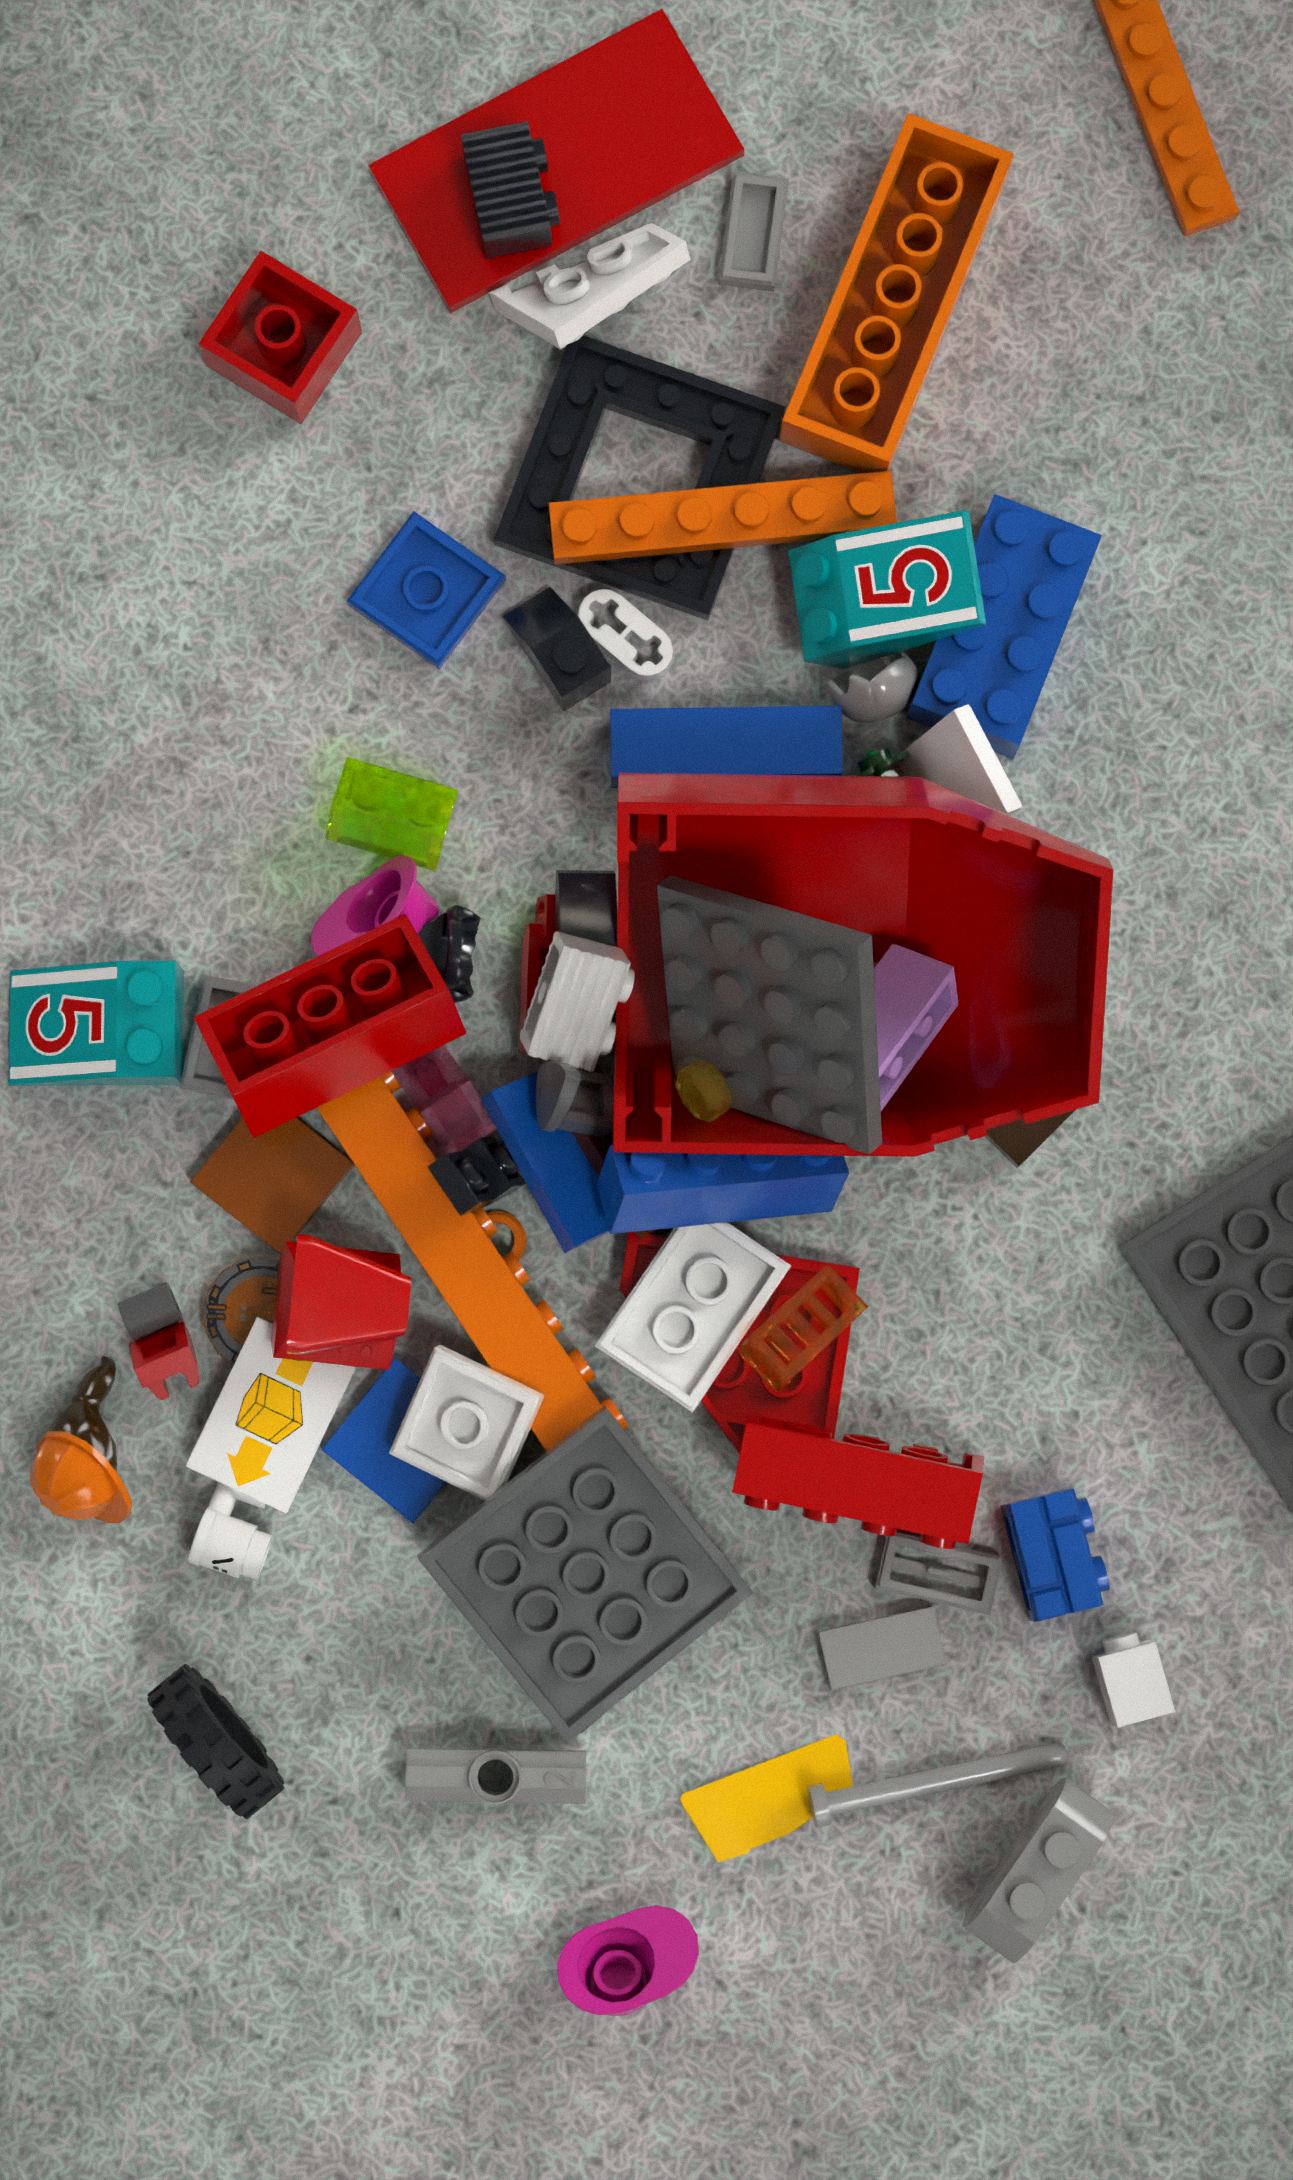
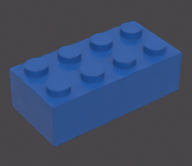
[907,494,1102,759]

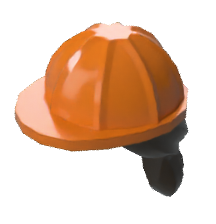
[30,1356,132,1523]

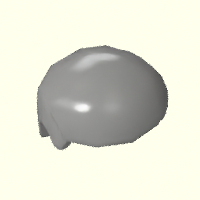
[826,651,919,723]

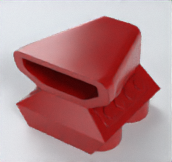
[271,1234,411,1370]

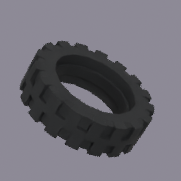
[147,1664,285,1819]

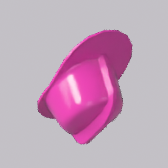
[311,854,439,956]
[557,1905,699,2017]

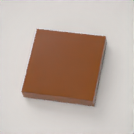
[190,1117,355,1255]

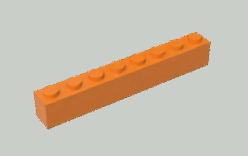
[317,1071,629,1452]

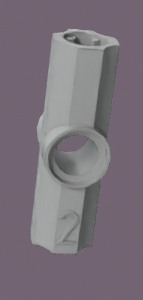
[405,1747,586,1805]

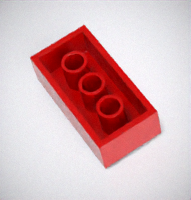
[194,913,467,1138]

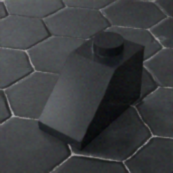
[502,587,611,712]

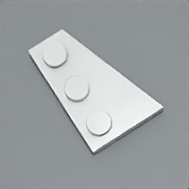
[489,223,691,349]

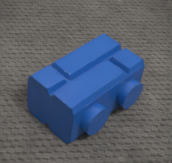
[1000,1488,1110,1622]

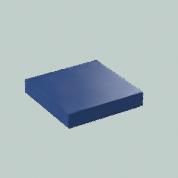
[347,511,506,670]
[322,1358,447,1524]

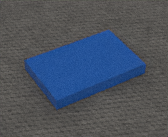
[481,1067,609,1253]

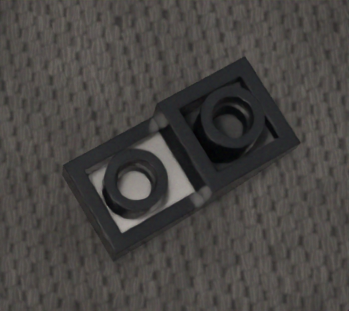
[553,870,617,947]
[428,1136,526,1216]

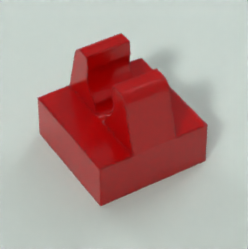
[129,1321,199,1400]

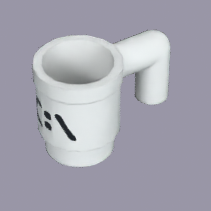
[188,1482,273,1580]

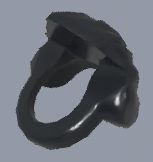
[418,905,481,1003]

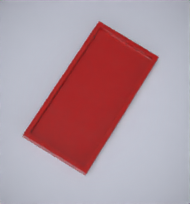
[368,9,744,313]

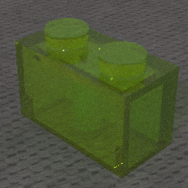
[325,757,459,872]

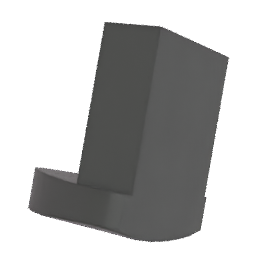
[536,1061,614,1138]

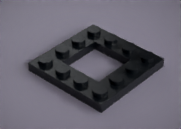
[494,336,786,621]

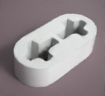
[578,589,673,682]

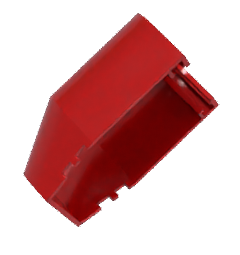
[613,772,1114,1157]

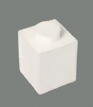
[1091,1632,1175,1728]

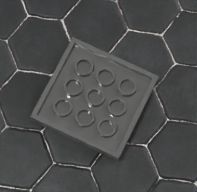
[657,875,882,1155]
[417,1405,754,1743]

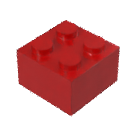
[198,250,362,424]

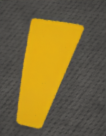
[680,1734,853,1862]

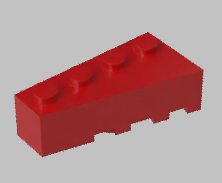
[732,1415,984,1549]

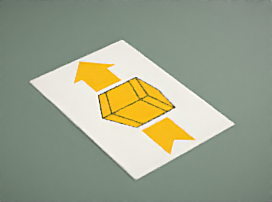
[186,1317,356,1514]

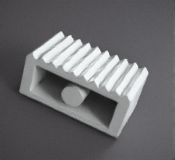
[520,931,635,1072]

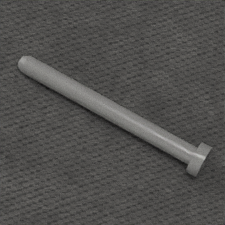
[807,1743,1067,1828]

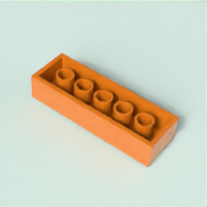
[779,113,1014,473]

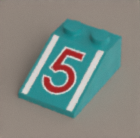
[788,510,986,669]
[8,961,184,1086]

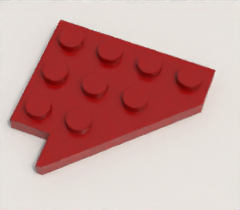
[620,1232,860,1455]

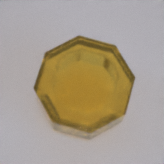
[675,1060,732,1122]

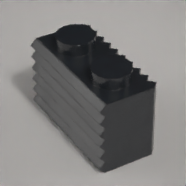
[461,121,560,259]

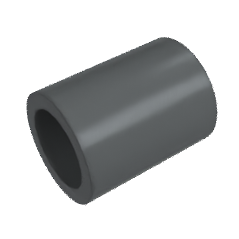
[118,1282,183,1340]

